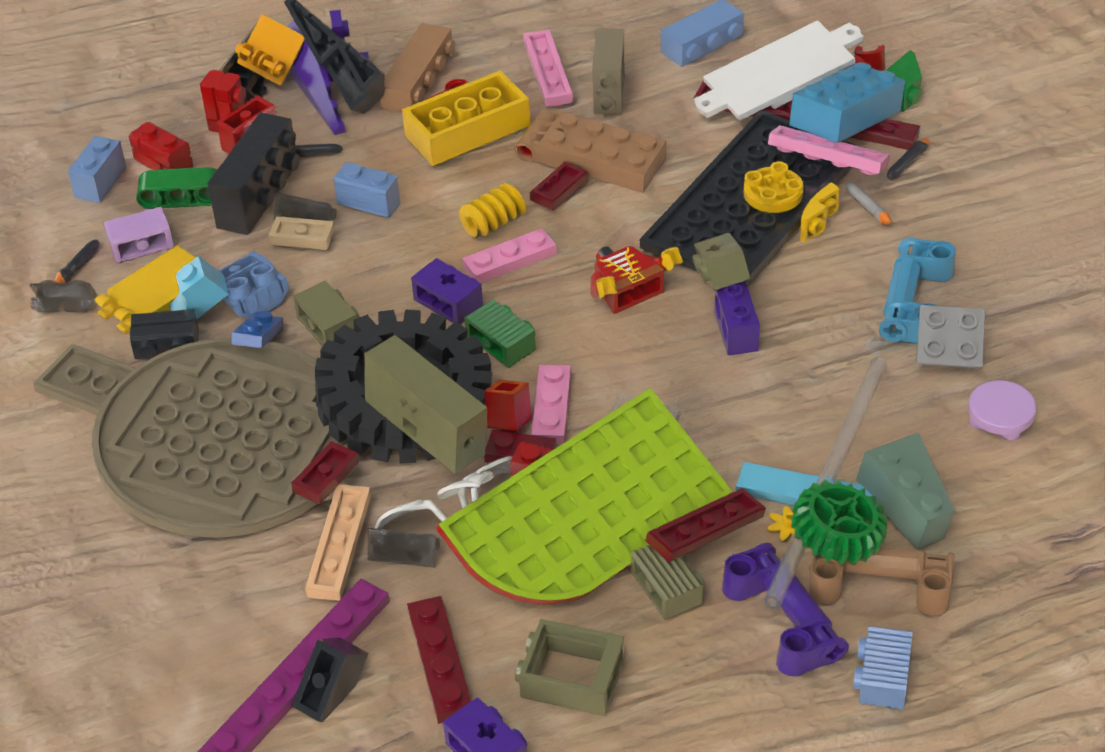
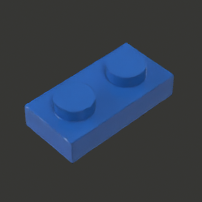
[232,311,283,348]

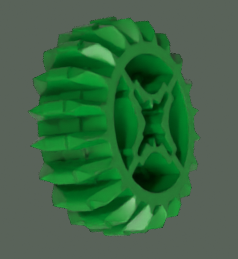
[791,479,888,566]

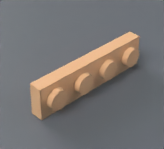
[305,484,371,601]

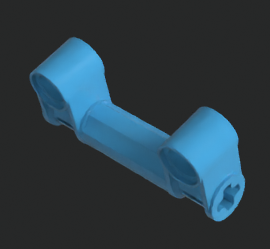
[879,238,956,343]

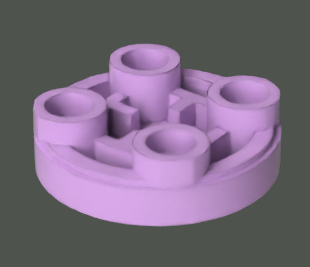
[968,380,1036,440]

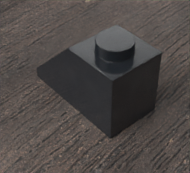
[291,638,369,722]

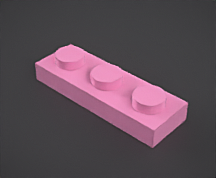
[462,228,557,283]
[531,365,571,444]

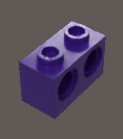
[714,281,760,355]

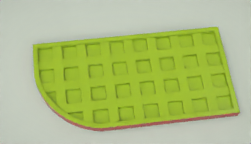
[436,387,733,605]

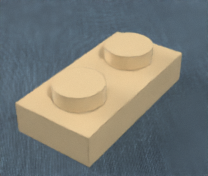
[268,216,335,250]

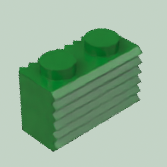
[464,299,536,368]

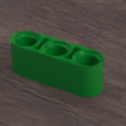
[136,167,217,209]

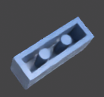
[661,0,744,67]

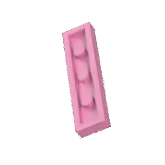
[523,30,573,107]
[768,125,890,175]

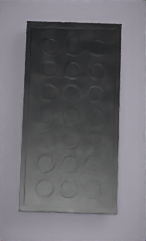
[640,110,861,287]

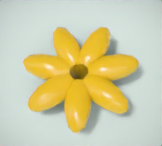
[767,506,799,541]

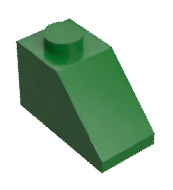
[885,50,922,112]

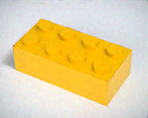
[402,70,531,166]

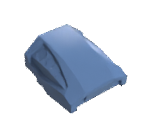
[218,251,289,318]

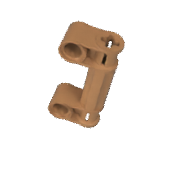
[809,547,954,616]

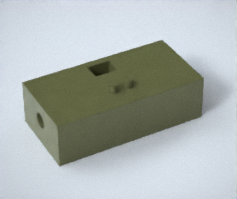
[365,335,488,474]

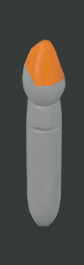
[846,182,892,225]

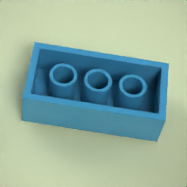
[789,63,905,143]

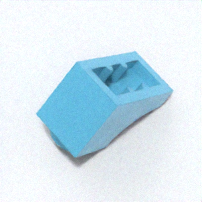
[170,256,229,319]

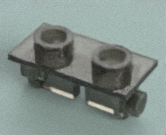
[274,192,337,221]
[29,280,98,313]
[368,528,440,568]

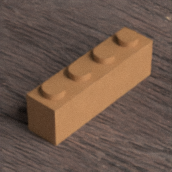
[380,23,455,113]

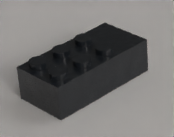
[207,112,300,235]

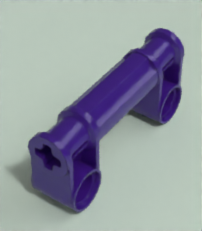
[722,543,849,677]

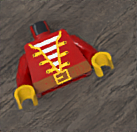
[590,246,683,314]

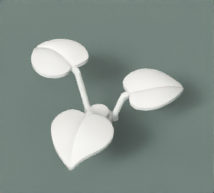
[374,456,512,535]

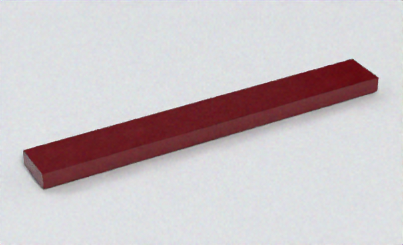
[694,81,920,150]

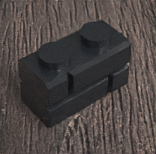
[130,309,199,360]

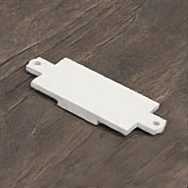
[694,20,864,121]

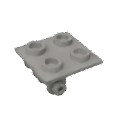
[916,305,985,369]

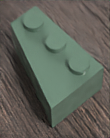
[856,432,955,550]

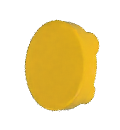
[744,162,804,213]

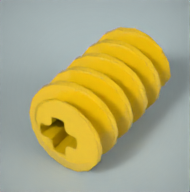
[459,183,526,238]

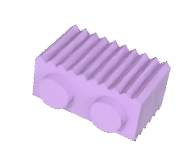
[103,207,174,263]

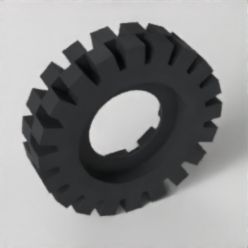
[315,309,492,463]

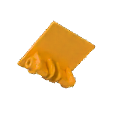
[235,14,305,86]

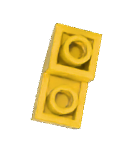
[800,182,840,243]

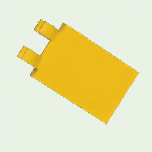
[95,245,196,334]

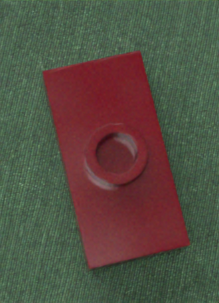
[529,162,588,211]

